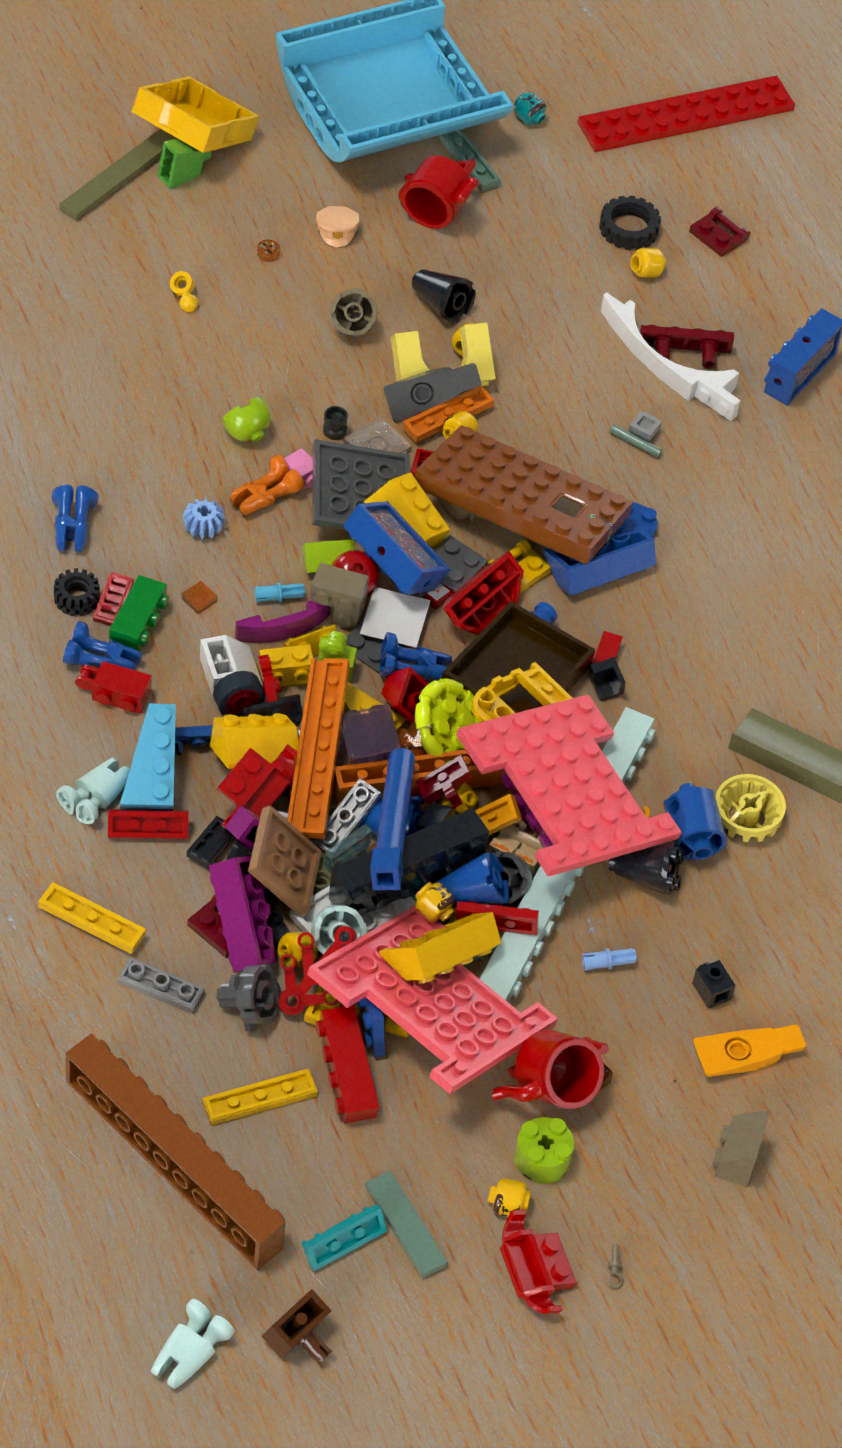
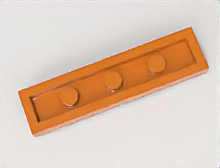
[402,385,495,443]

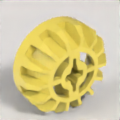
[716,774,786,842]

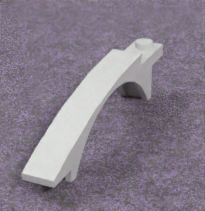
[601,292,741,421]

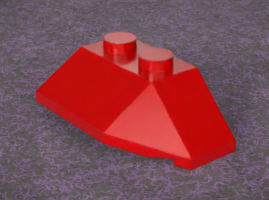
[442,551,524,635]

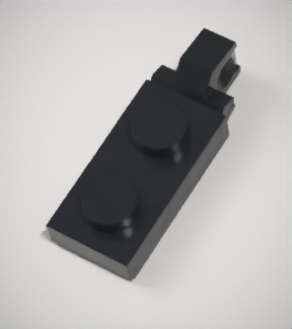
[235,694,303,722]

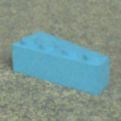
[120,703,176,810]

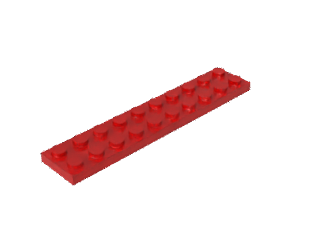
[578,75,795,152]

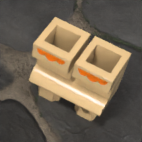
[488,821,543,879]

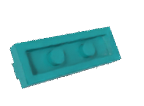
[301,1204,387,1271]

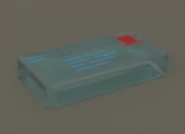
[324,825,372,873]

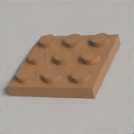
[248,805,322,917]

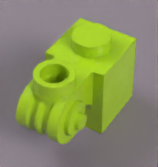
[318,631,357,683]

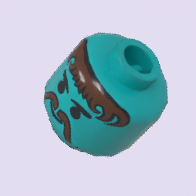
[514,92,547,125]

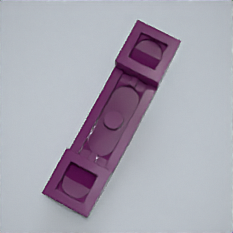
[235,601,331,643]

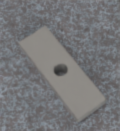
[312,778,382,858]
[118,957,205,1014]

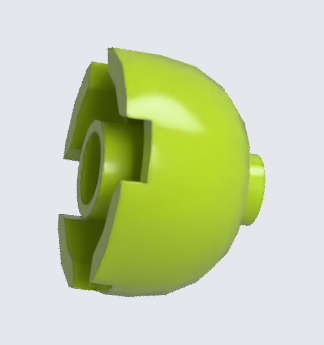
[222,397,271,442]

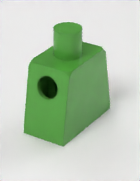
[157,139,211,189]

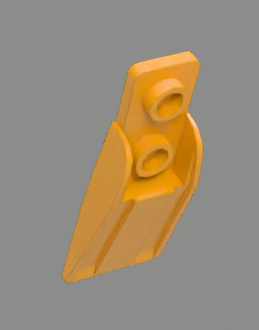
[693,1024,806,1077]

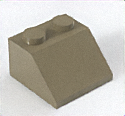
[712,1110,770,1187]

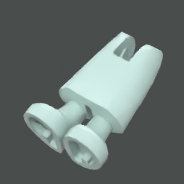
[56,757,130,824]
[150,1299,235,1389]

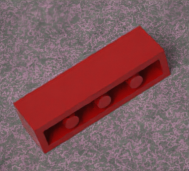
[316,1005,379,1124]

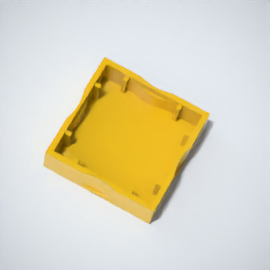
[132,76,260,153]

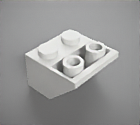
[200,635,263,698]

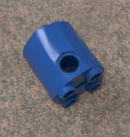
[663,783,727,860]

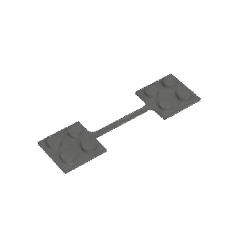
[346,535,488,673]

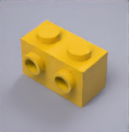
[258,644,313,687]

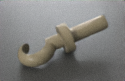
[607,1244,623,1289]

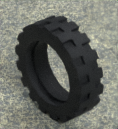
[599,196,661,250]

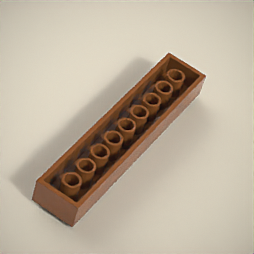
[66,1033,286,1271]

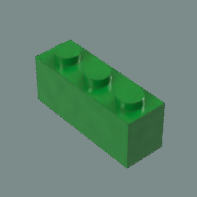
[109,575,170,651]

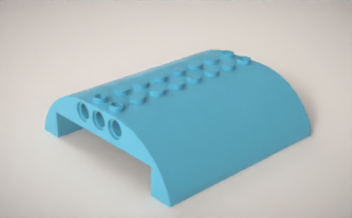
[275,0,513,162]

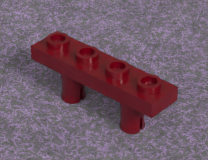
[640,325,734,368]

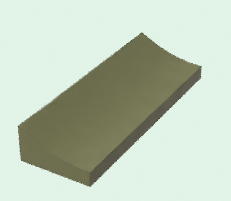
[728,708,842,804]

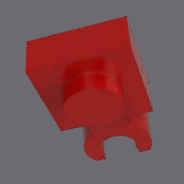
[258,654,281,703]

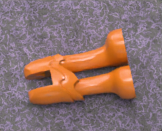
[229,454,304,516]

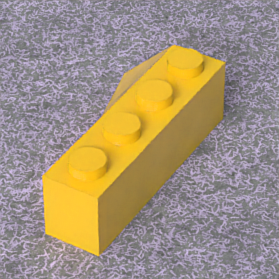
[379,912,502,984]

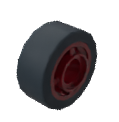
[213,671,265,716]

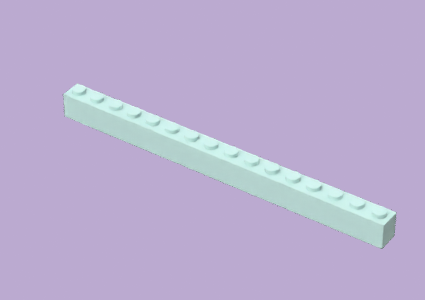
[480,707,656,1004]

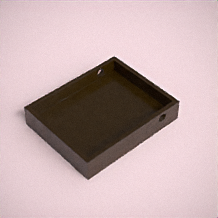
[441,601,596,713]

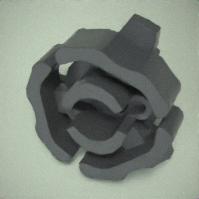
[216,965,281,1031]

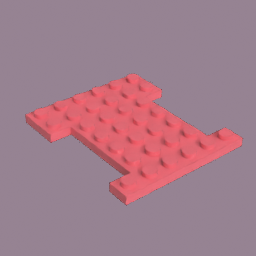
[456,694,682,877]
[307,906,558,1094]

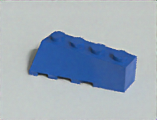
[544,529,656,595]

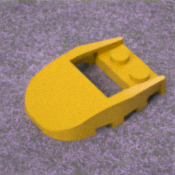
[471,662,572,722]

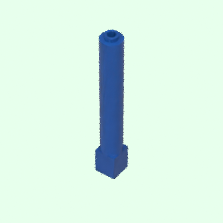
[370,748,415,890]

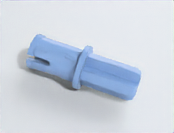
[582,948,637,971]

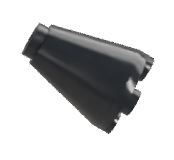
[608,841,685,895]

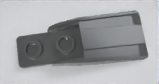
[383,363,482,422]

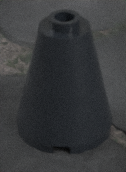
[412,269,476,323]

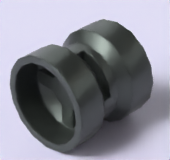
[323,406,348,440]

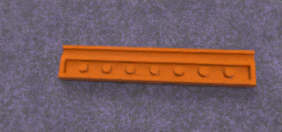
[287,658,350,839]

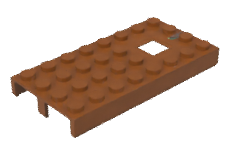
[414,425,633,565]

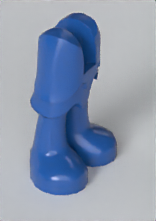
[51,485,99,552]
[63,621,142,670]
[379,632,452,682]

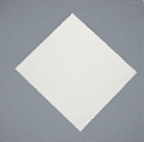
[360,587,431,647]

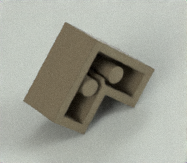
[310,563,369,629]

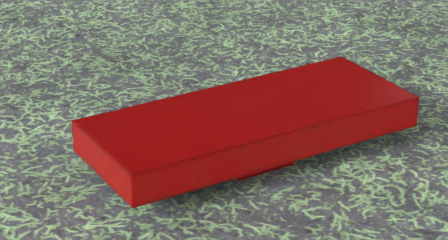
[588,631,623,675]

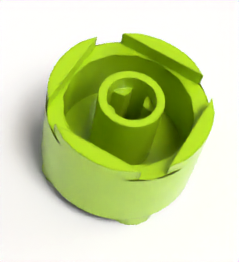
[514,1117,574,1184]

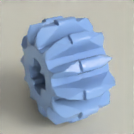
[183,498,225,539]

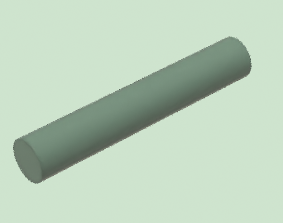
[609,424,662,458]

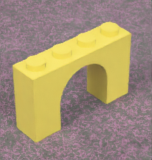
[390,322,496,387]

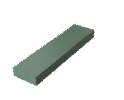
[438,129,501,193]
[365,1171,448,1279]

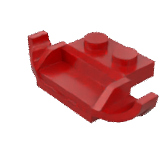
[216,744,298,830]
[500,1209,577,1314]

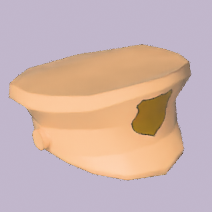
[316,206,360,248]

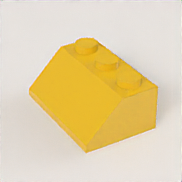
[364,472,450,549]
[210,713,299,769]

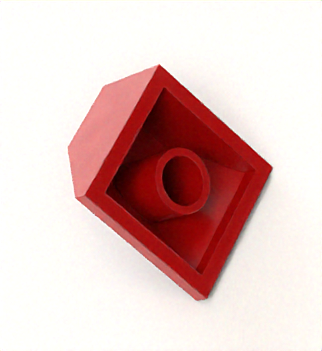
[381,667,432,732]

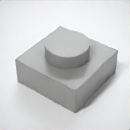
[629,411,662,442]

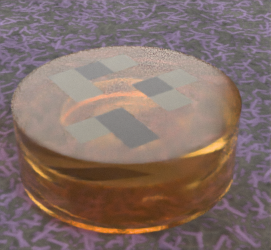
[257,239,280,262]

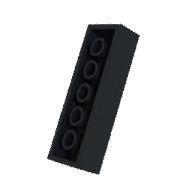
[329,808,489,917]

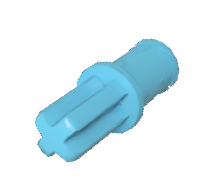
[255,582,305,603]

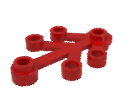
[278,926,357,1015]

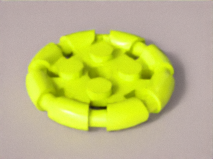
[415,679,480,764]

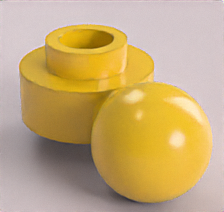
[170,271,198,312]

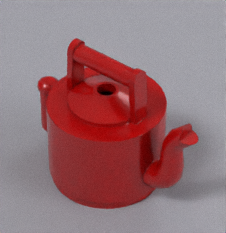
[398,155,479,229]
[492,1030,609,1109]

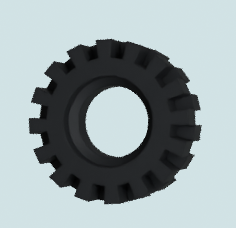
[54,568,100,616]

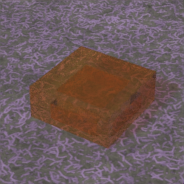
[182,581,217,614]

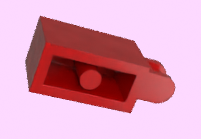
[75,661,152,714]

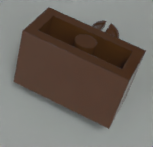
[261,1289,333,1364]

